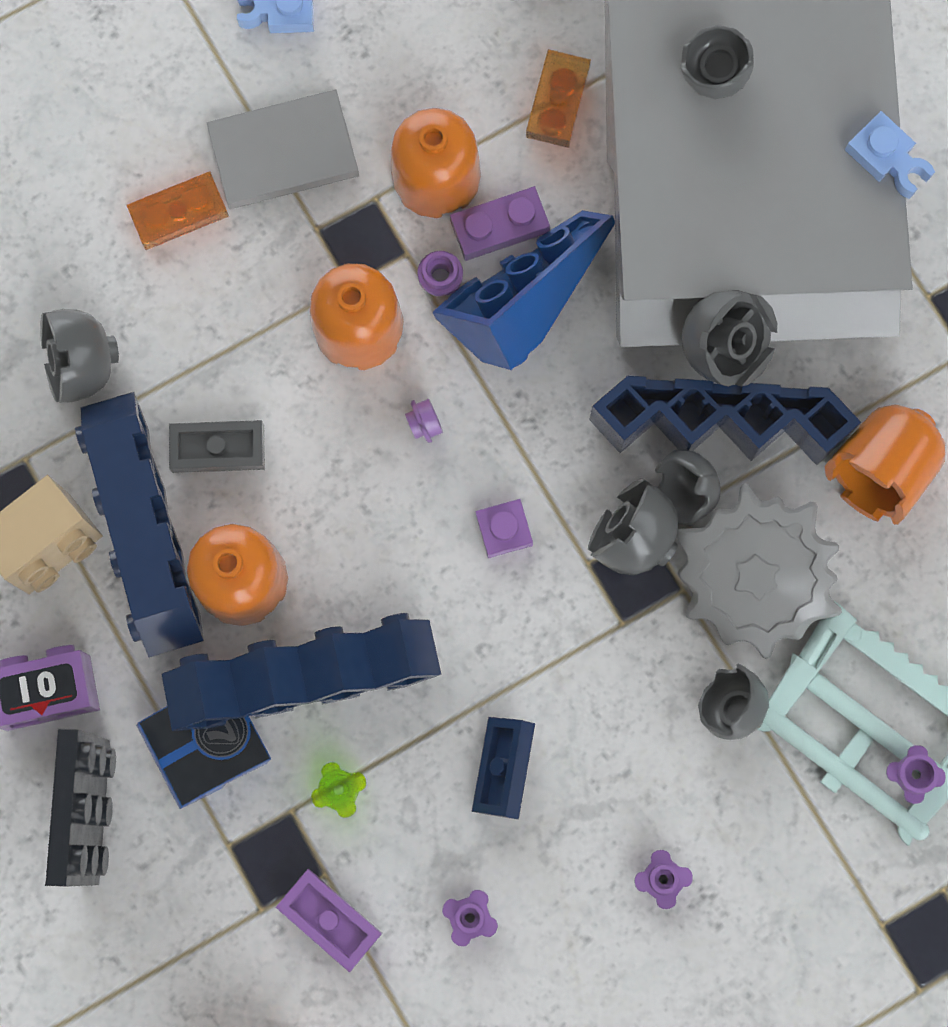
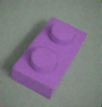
[450,186,550,261]
[275,869,382,972]

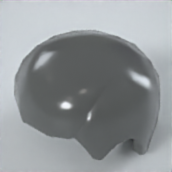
[681,25,754,100]
[655,450,721,526]
[698,664,769,740]

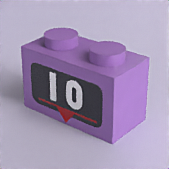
[0,645,100,731]

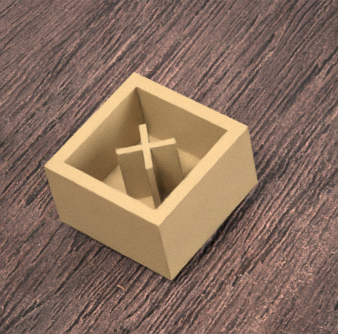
[0,474,103,595]

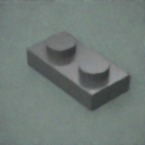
[169,420,265,473]

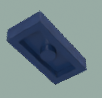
[471,717,535,820]

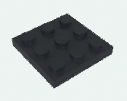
[45,729,116,887]

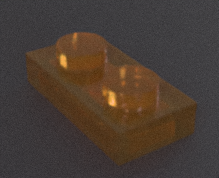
[526,49,591,148]
[126,171,229,250]

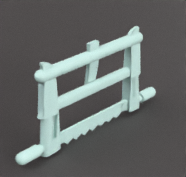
[757,601,948,846]

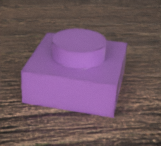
[475,499,533,558]

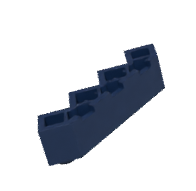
[589,376,861,465]
[75,392,204,658]
[161,613,442,731]

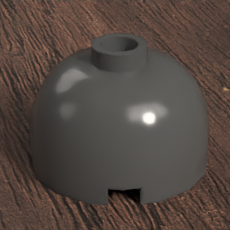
[682,290,778,387]
[40,309,119,403]
[588,478,678,575]

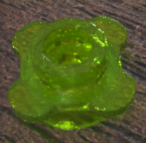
[311,762,367,818]

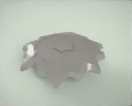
[677,484,842,659]

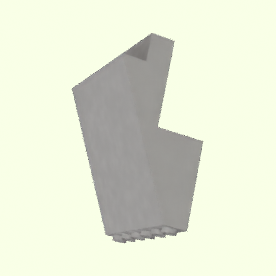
[604,0,913,347]

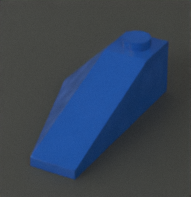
[432,210,615,370]

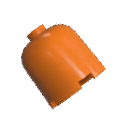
[391,108,481,218]
[310,263,404,370]
[825,404,945,525]
[187,524,288,626]

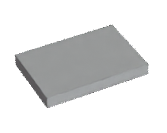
[206,89,359,209]

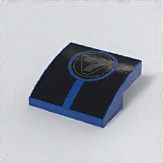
[136,706,271,809]

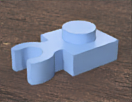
[237,0,314,33]
[845,111,935,199]

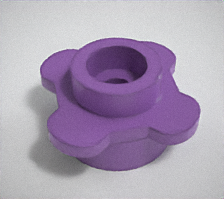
[886,745,946,804]
[634,850,693,909]
[442,890,498,946]

